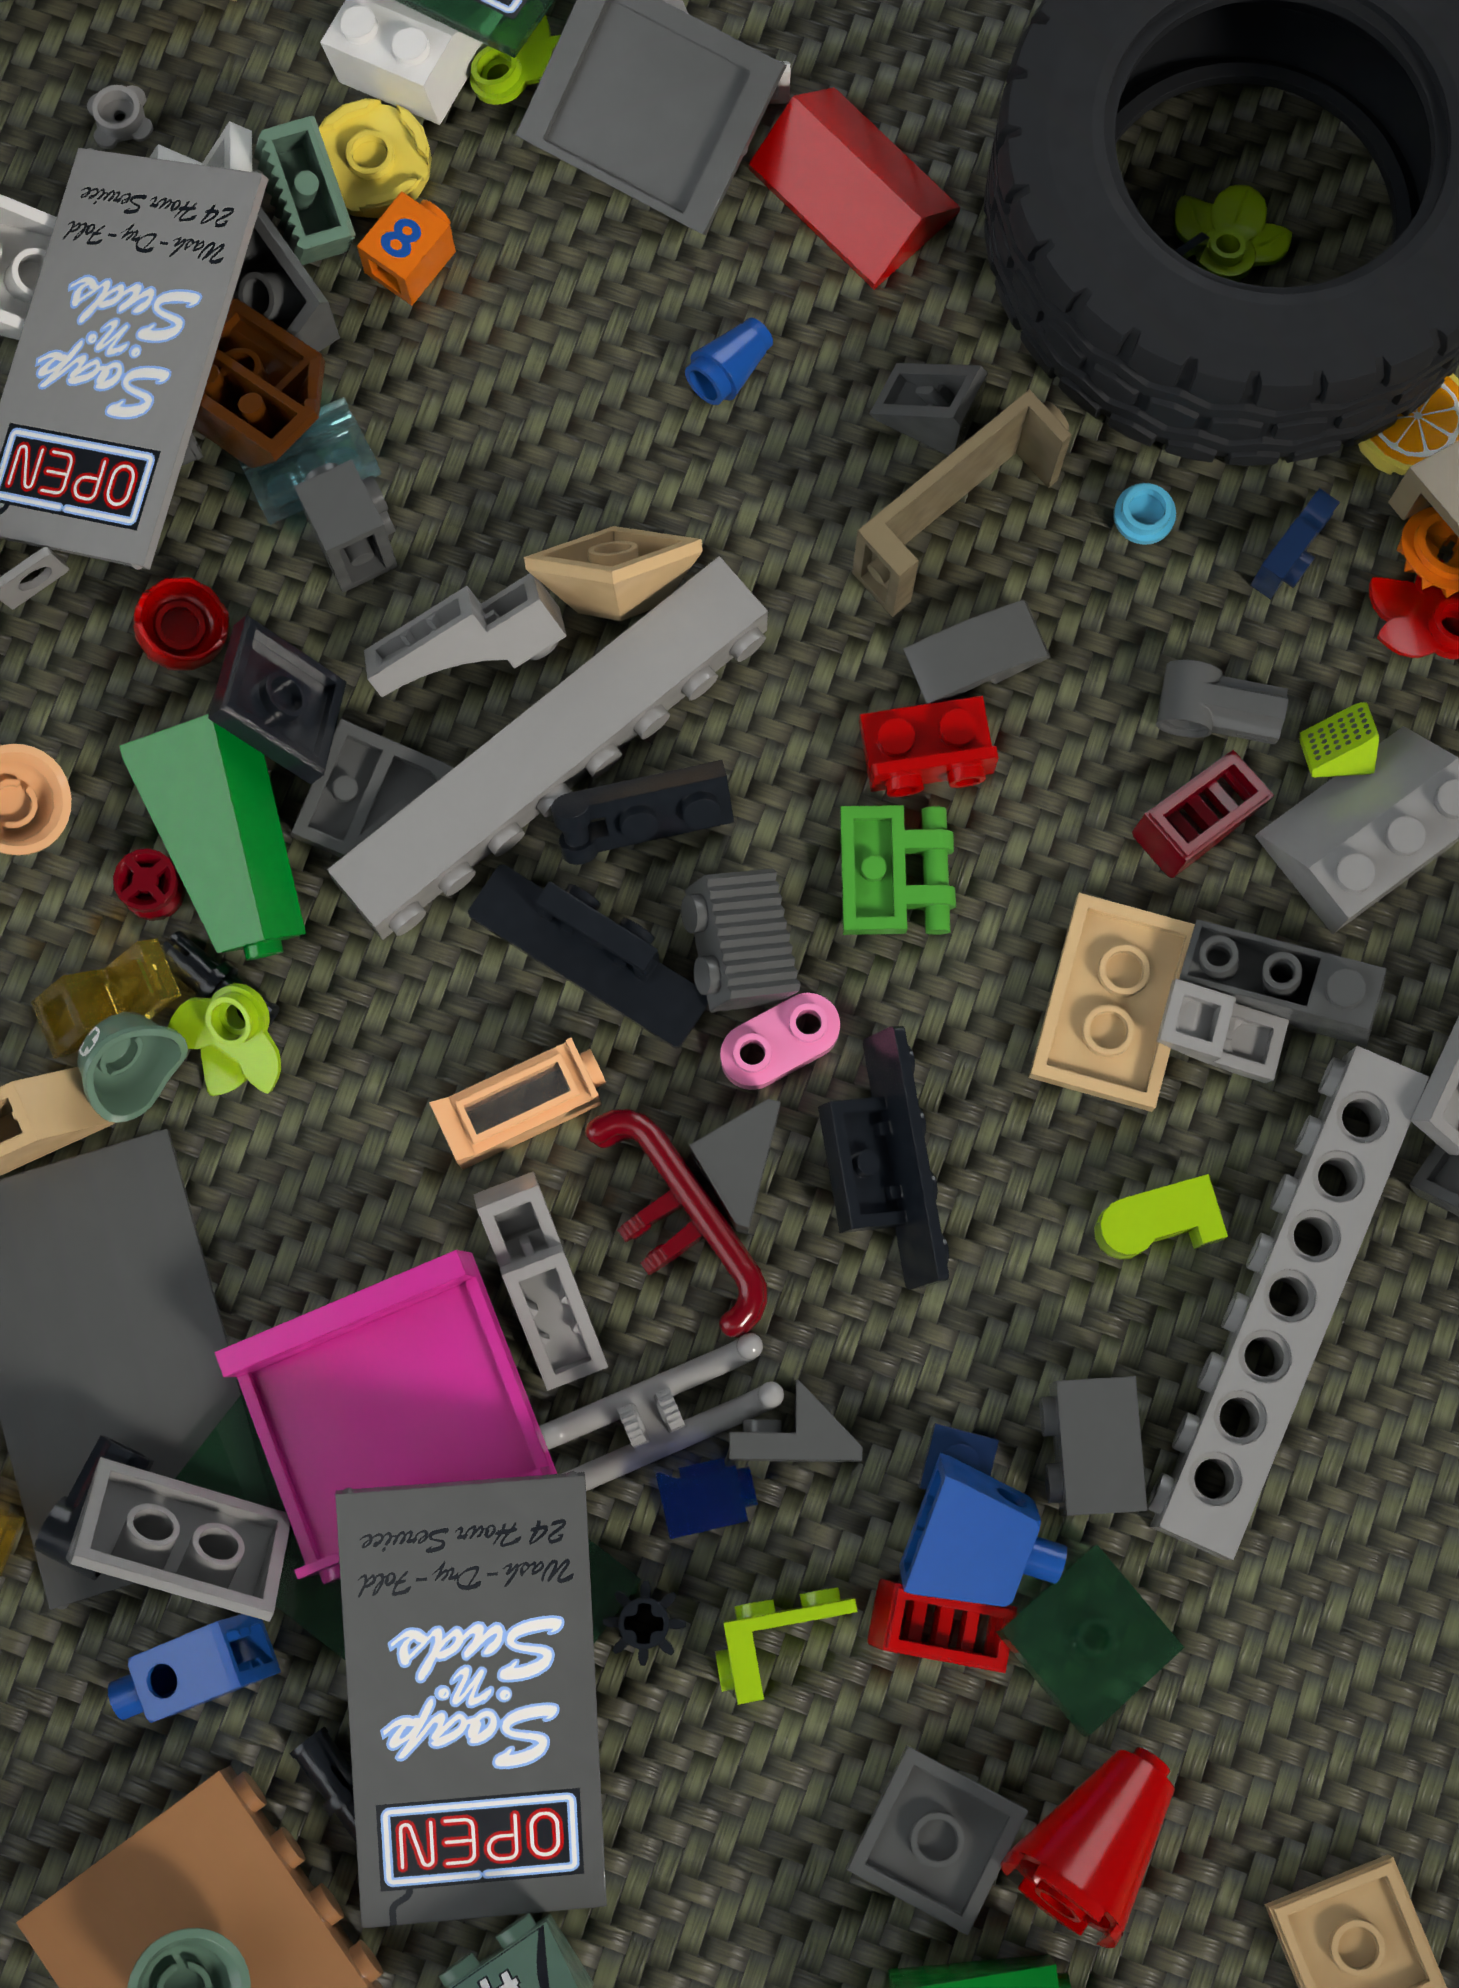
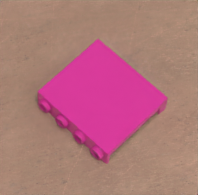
[214,1250,557,1585]

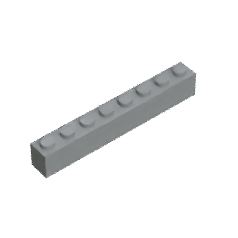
[327,556,768,940]

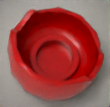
[133,577,229,671]

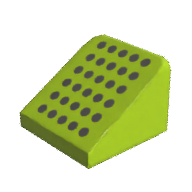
[1299,702,1379,778]

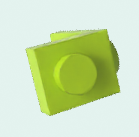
[715,1587,858,1705]

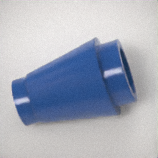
[685,318,773,405]

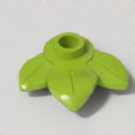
[470,3,561,105]
[1174,185,1292,282]
[168,983,281,1097]

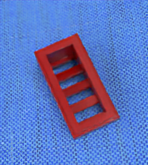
[868,1579,1018,1673]

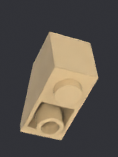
[0,1067,115,1176]

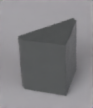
[233,207,340,352]

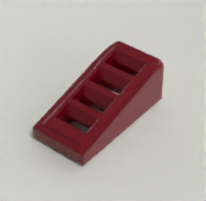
[1132,750,1274,878]

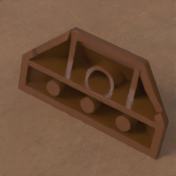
[193,298,325,469]

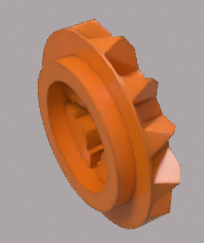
[1396,507,1459,598]

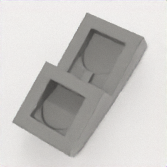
[1157,979,1289,1084]

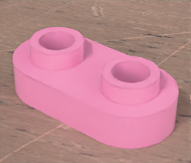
[720,993,840,1090]

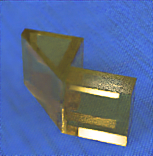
[31,938,181,1059]

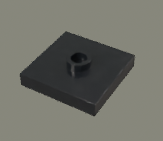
[208,615,346,784]

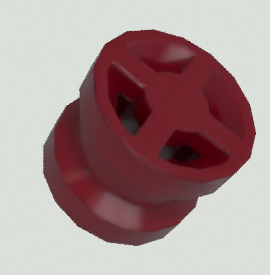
[113,848,186,921]

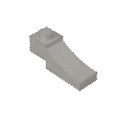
[364,573,567,697]
[473,1171,608,1391]

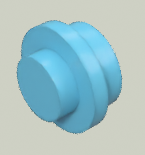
[1113,483,1176,545]

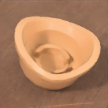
[0,744,72,856]

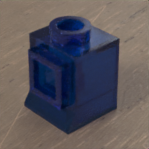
[656,1458,758,1539]

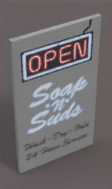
[0,148,268,570]

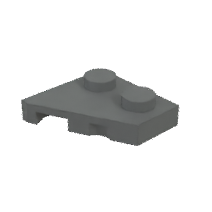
[291,719,453,858]

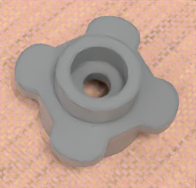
[87,85,153,149]

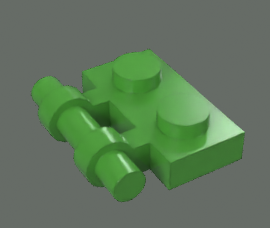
[840,805,956,935]

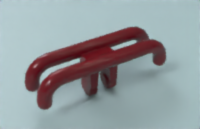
[585,1109,768,1338]

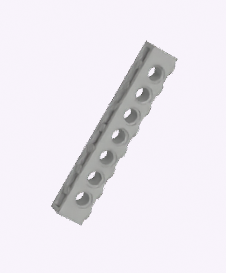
[1147,1046,1429,1560]

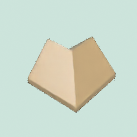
[524,526,703,621]

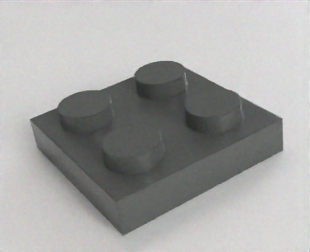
[846,1745,1028,1935]

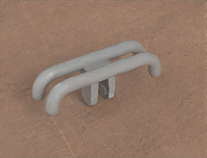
[539,1333,784,1491]

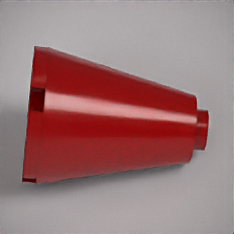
[1001,1747,1175,1948]

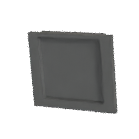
[516,0,787,235]

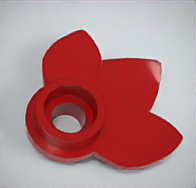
[1369,558,1459,659]

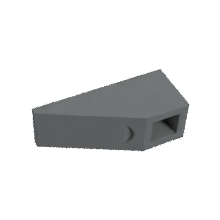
[1179,919,1387,1047]

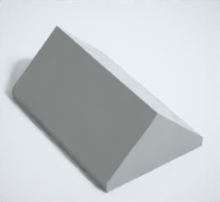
[66,1457,290,1622]

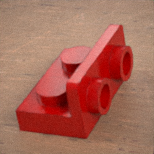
[859,696,999,797]

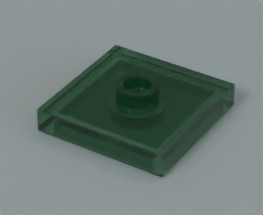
[996,1544,1185,1737]

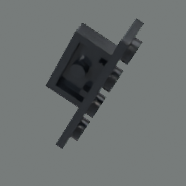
[468,864,708,1049]
[818,1026,949,1290]

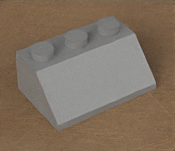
[1255,726,1459,934]

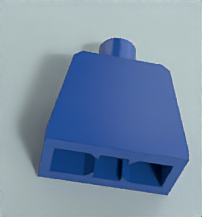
[899,1453,1067,1607]
[108,1614,281,1723]

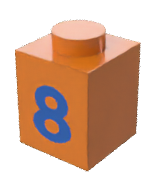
[357,191,456,306]

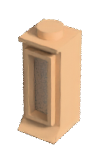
[429,1038,606,1170]

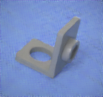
[0,547,69,610]

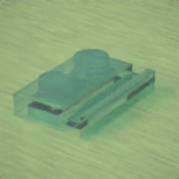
[238,397,382,525]

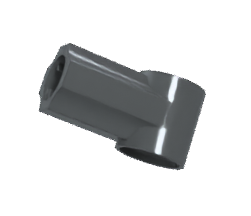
[1156,660,1288,745]

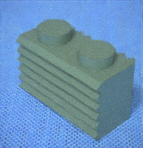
[253,116,356,265]

